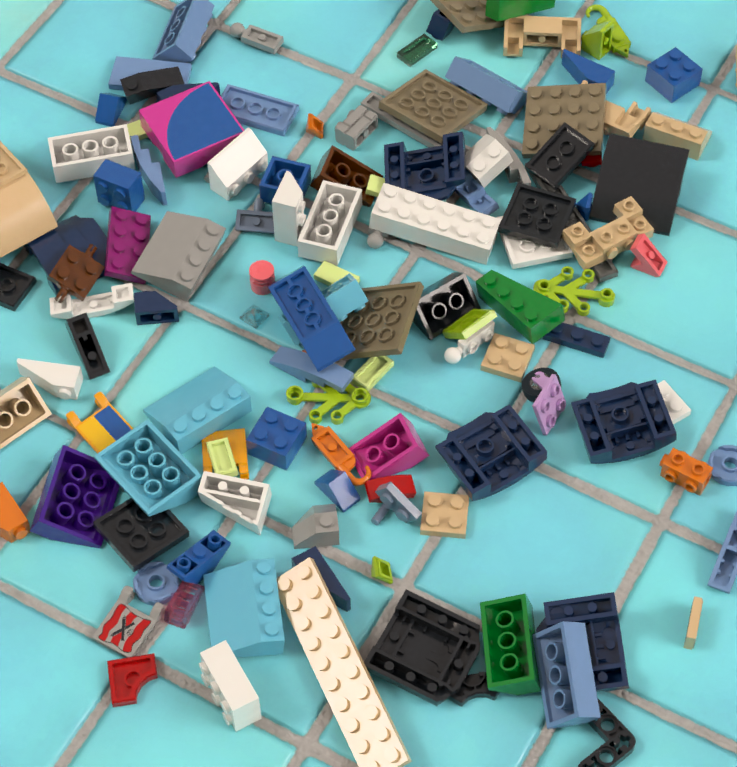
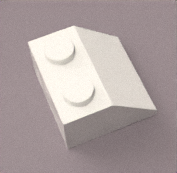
[465,134,513,188]

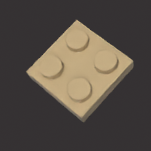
[480,333,535,382]
[420,491,469,539]

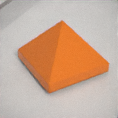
[306,113,323,139]

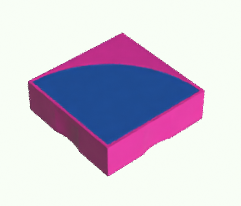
[139,81,245,178]

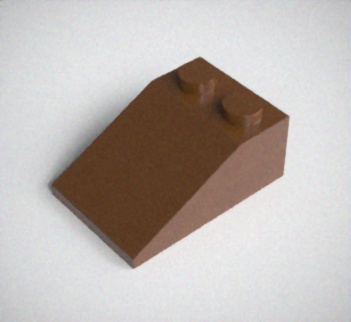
[310,145,383,207]

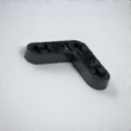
[578,699,636,767]

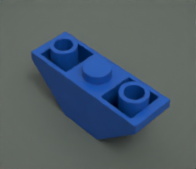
[167,530,231,584]

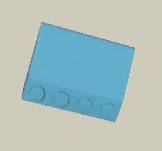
[143,366,252,454]
[94,419,202,516]
[203,558,285,658]

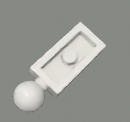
[444,321,495,364]

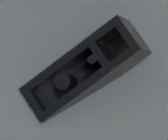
[120,66,185,105]
[65,313,110,380]

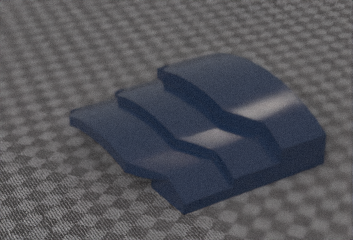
[384,132,466,201]
[24,215,107,296]
[571,379,677,464]
[435,404,547,501]
[536,592,629,692]

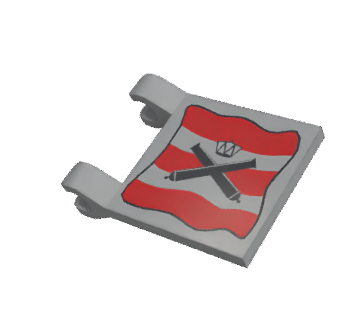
[92,586,166,658]

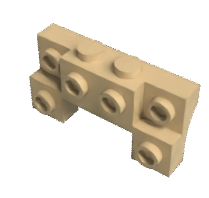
[503,16,581,58]
[581,80,652,138]
[562,196,654,270]

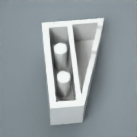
[198,471,272,535]

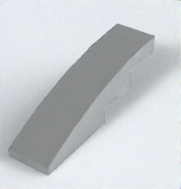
[486,127,531,186]

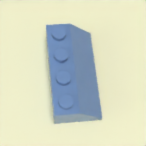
[152,0,214,63]
[445,56,527,115]
[532,621,601,729]

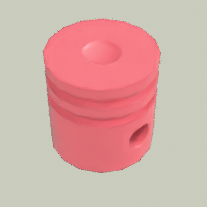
[249,260,275,295]

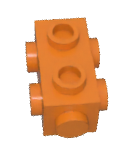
[659,448,713,496]

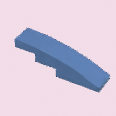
[130,135,167,206]
[454,168,499,215]
[269,346,354,393]
[707,511,737,594]

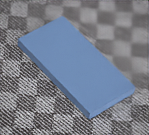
[108,56,192,90]
[221,84,299,136]

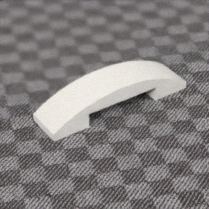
[49,283,134,319]

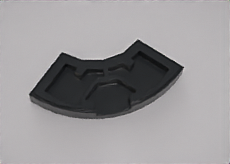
[448,672,500,707]

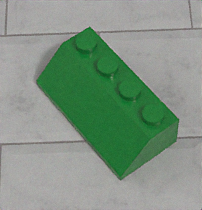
[480,594,541,695]

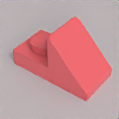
[630,233,667,277]

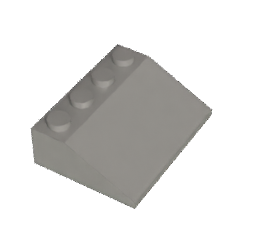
[131,211,226,302]

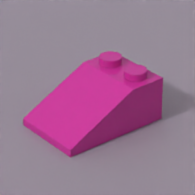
[349,413,429,480]

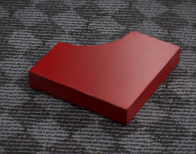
[107,653,158,707]

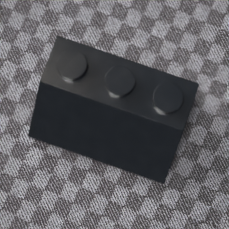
[413,272,481,340]

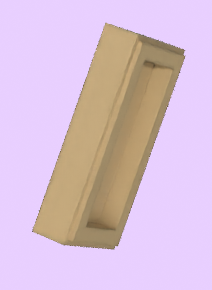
[684,596,703,650]

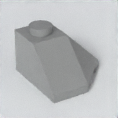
[292,504,340,549]

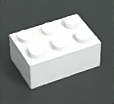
[199,640,262,732]

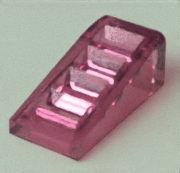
[164,581,204,629]

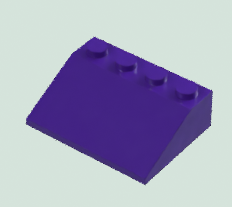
[30,445,120,548]

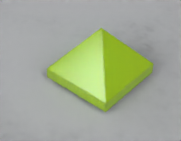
[371,556,393,584]

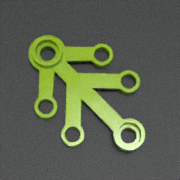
[533,266,615,316]
[286,382,371,425]

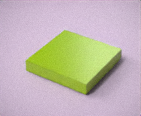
[442,309,497,340]

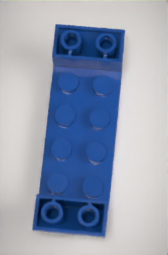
[267,265,356,372]

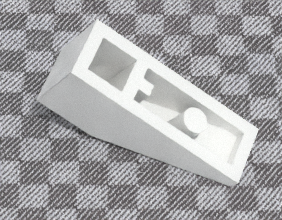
[17,358,83,400]

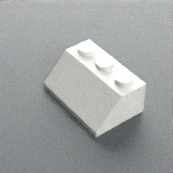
[207,128,268,201]
[272,171,306,247]

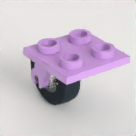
[522,368,566,436]

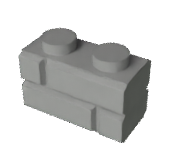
[335,105,378,151]

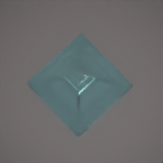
[240,304,270,329]

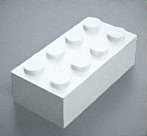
[48,124,135,183]
[297,180,362,266]

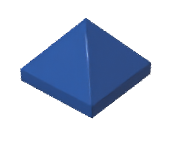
[575,192,593,221]

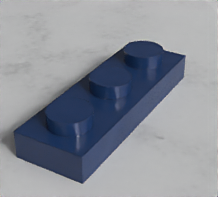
[543,322,611,358]

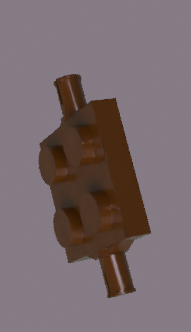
[47,244,105,303]

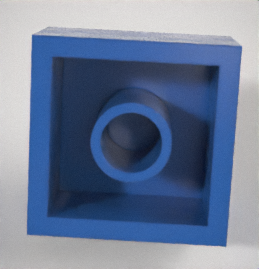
[645,47,703,103]
[259,156,311,204]
[93,159,145,212]
[246,407,307,471]

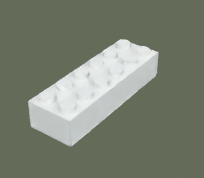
[369,183,501,265]

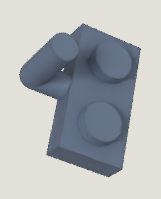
[235,198,274,234]
[371,482,422,525]

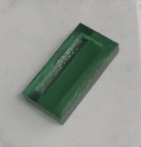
[397,34,437,67]

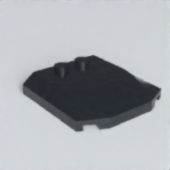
[364,589,480,706]

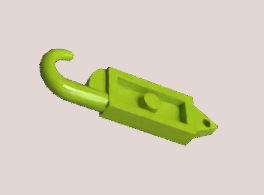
[585,4,631,58]

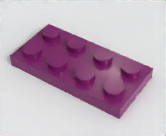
[104,206,151,285]

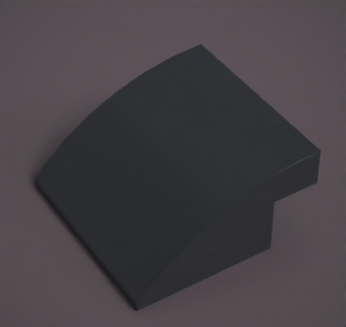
[589,133,690,236]

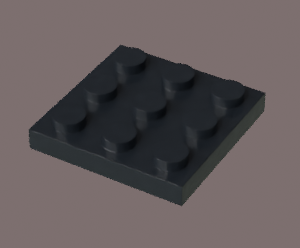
[498,183,576,249]
[93,498,189,572]

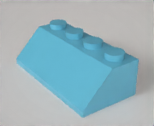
[278,273,369,345]

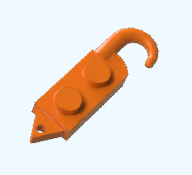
[311,423,371,486]

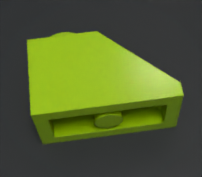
[581,21,614,60]

